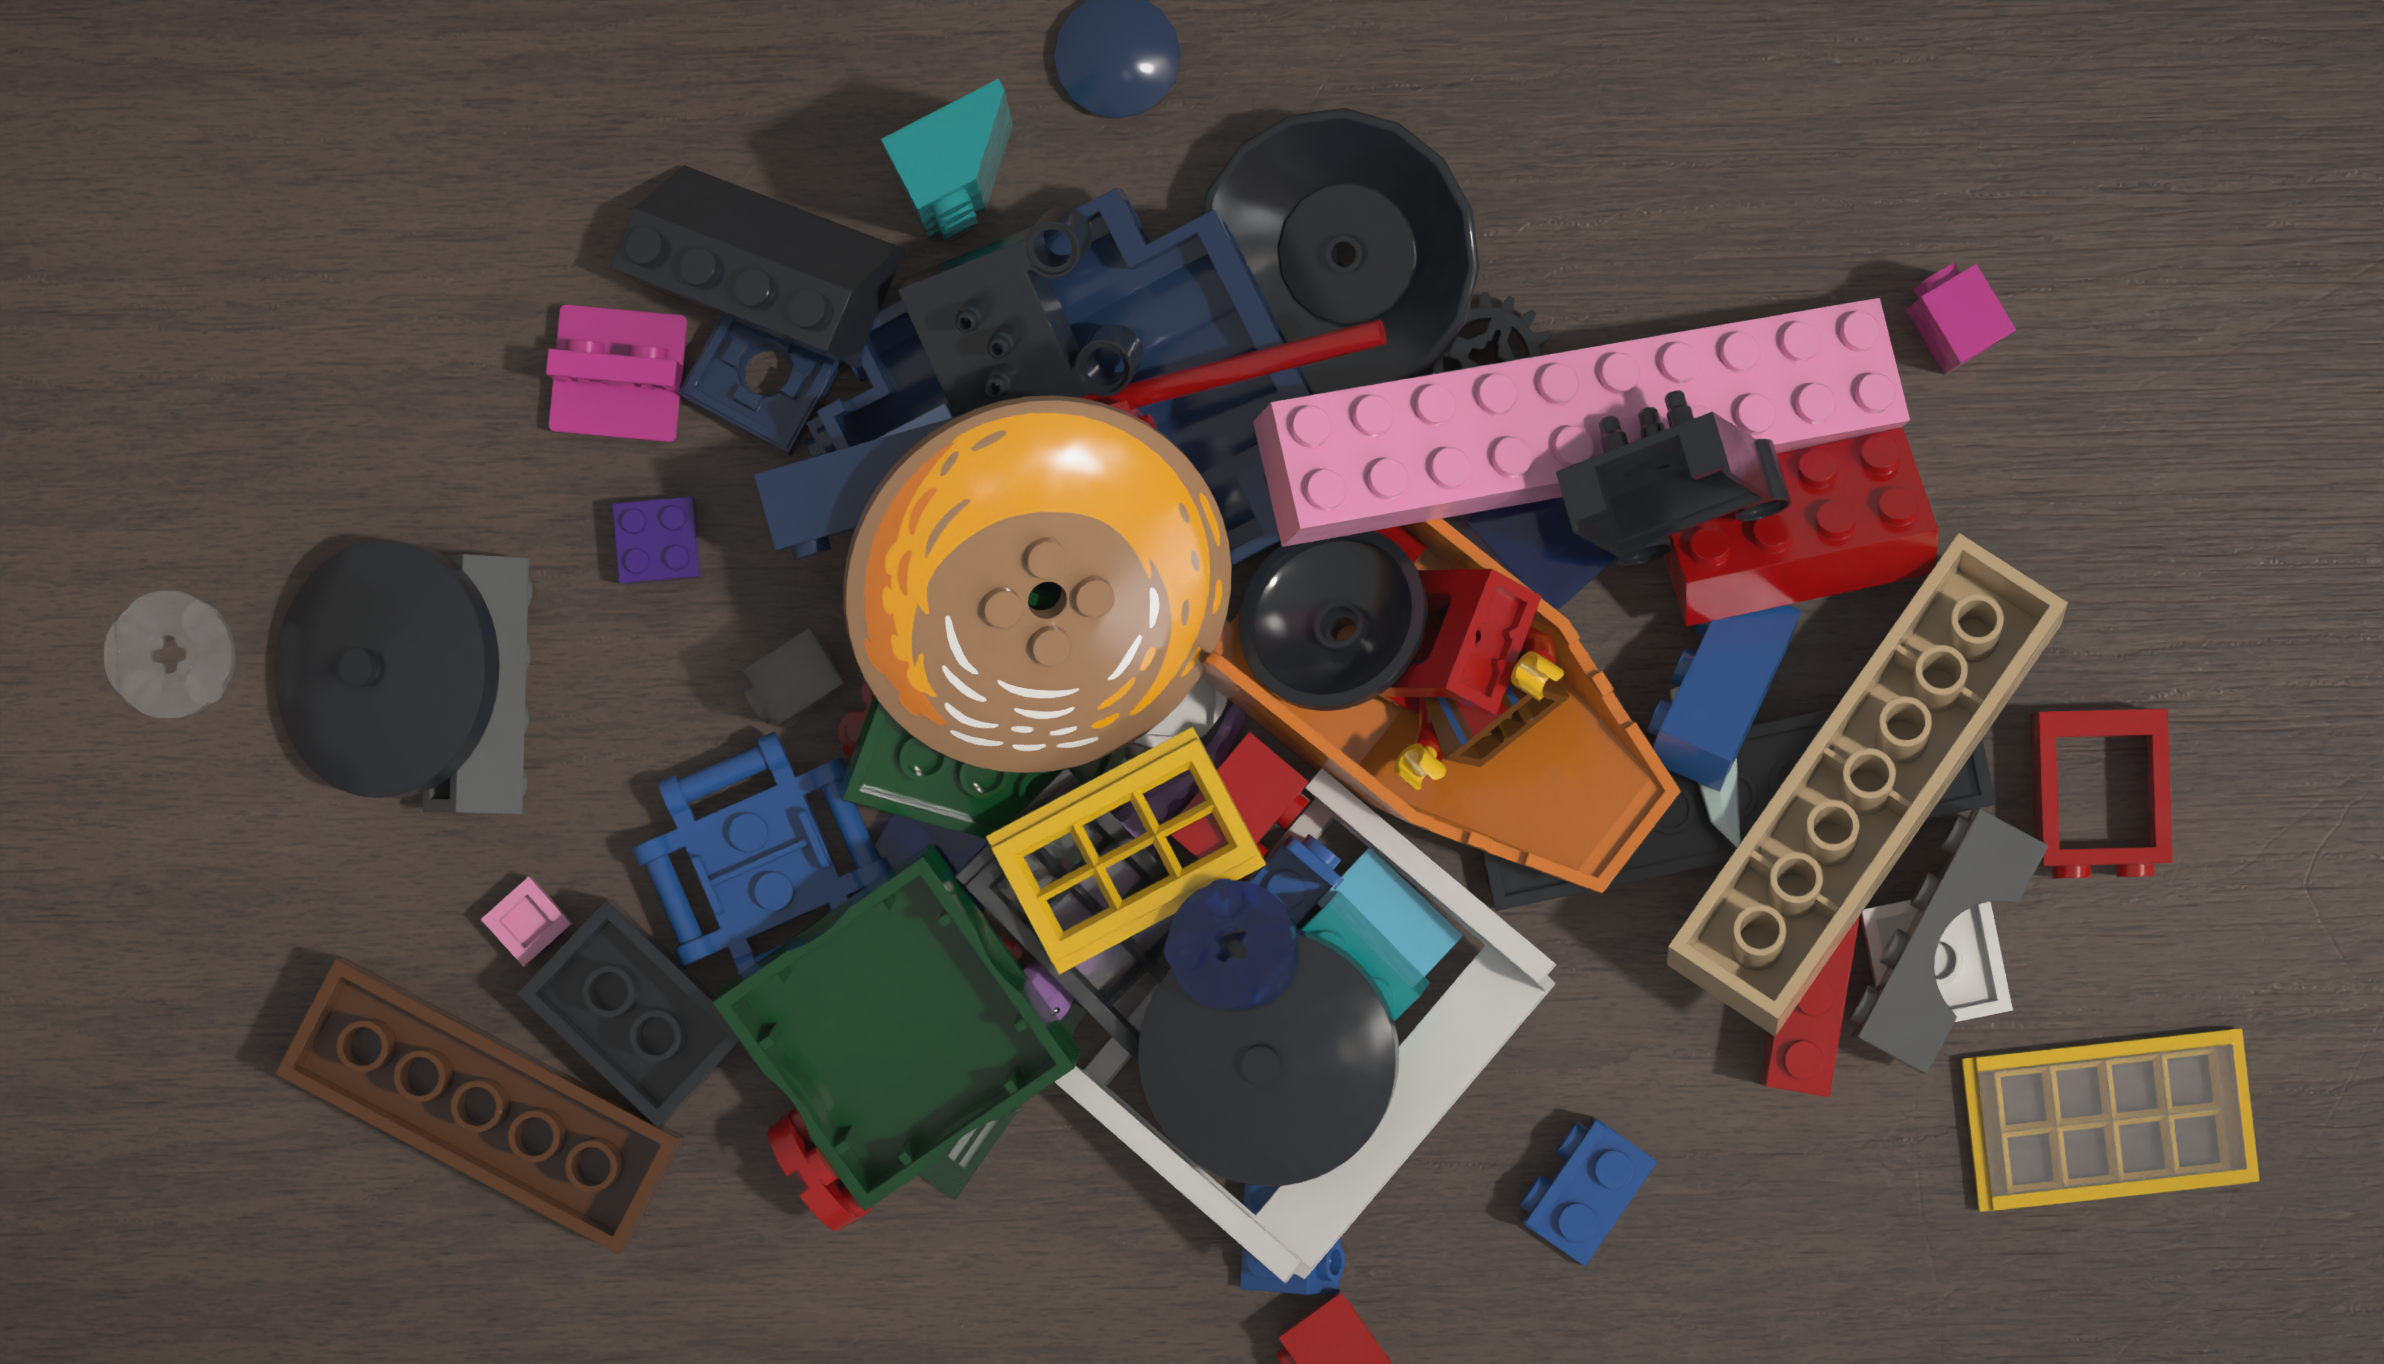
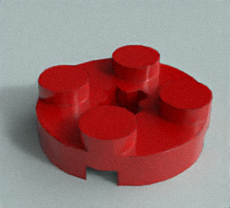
[767,1107,873,1231]

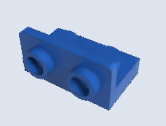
[1519,1117,1658,1266]

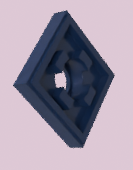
[678,316,843,457]

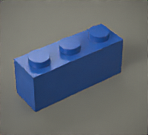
[1646,605,1802,792]

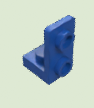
[1240,834,1344,928]

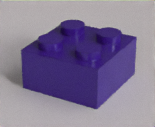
[613,497,702,585]

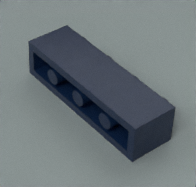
[754,415,961,560]

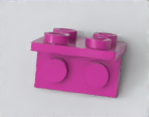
[546,305,688,443]

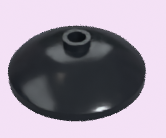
[1238,531,1428,711]

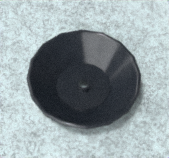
[1201,108,1480,395]

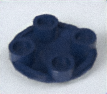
[1054,0,1181,119]

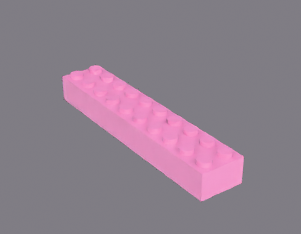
[1253,298,1910,547]

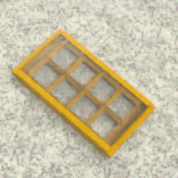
[1961,1028,2260,1212]

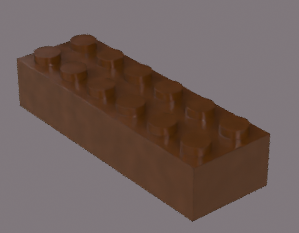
[275,958,685,1254]

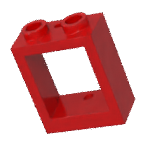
[2030,709,2173,879]

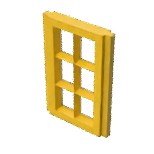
[986,727,1266,974]

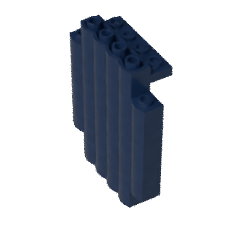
[806,188,1315,594]

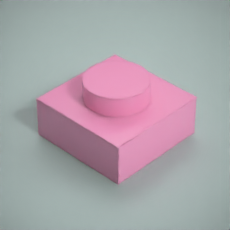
[481,876,574,967]

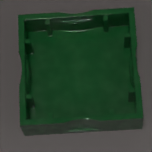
[712,842,1081,1211]

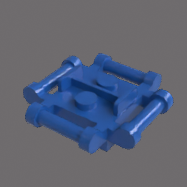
[631,731,891,974]

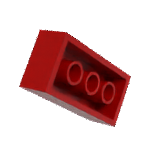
[1663,427,1939,626]

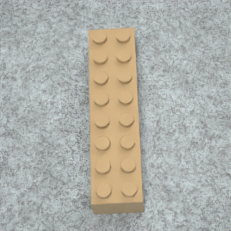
[1667,533,2068,1036]

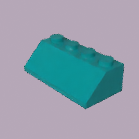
[881,78,1013,242]

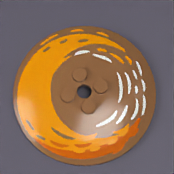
[843,395,1231,773]

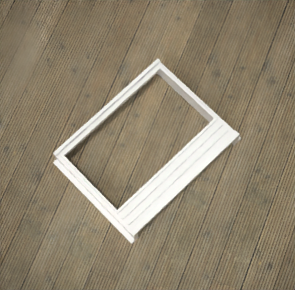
[1055,769,1556,1283]

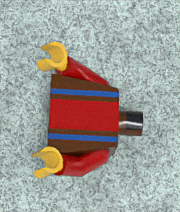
[1394,604,1570,791]

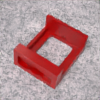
[1379,568,1542,715]

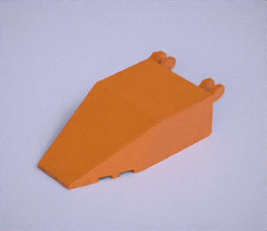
[1200,518,1681,894]

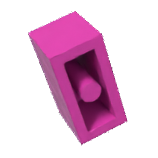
[1905,262,2016,375]

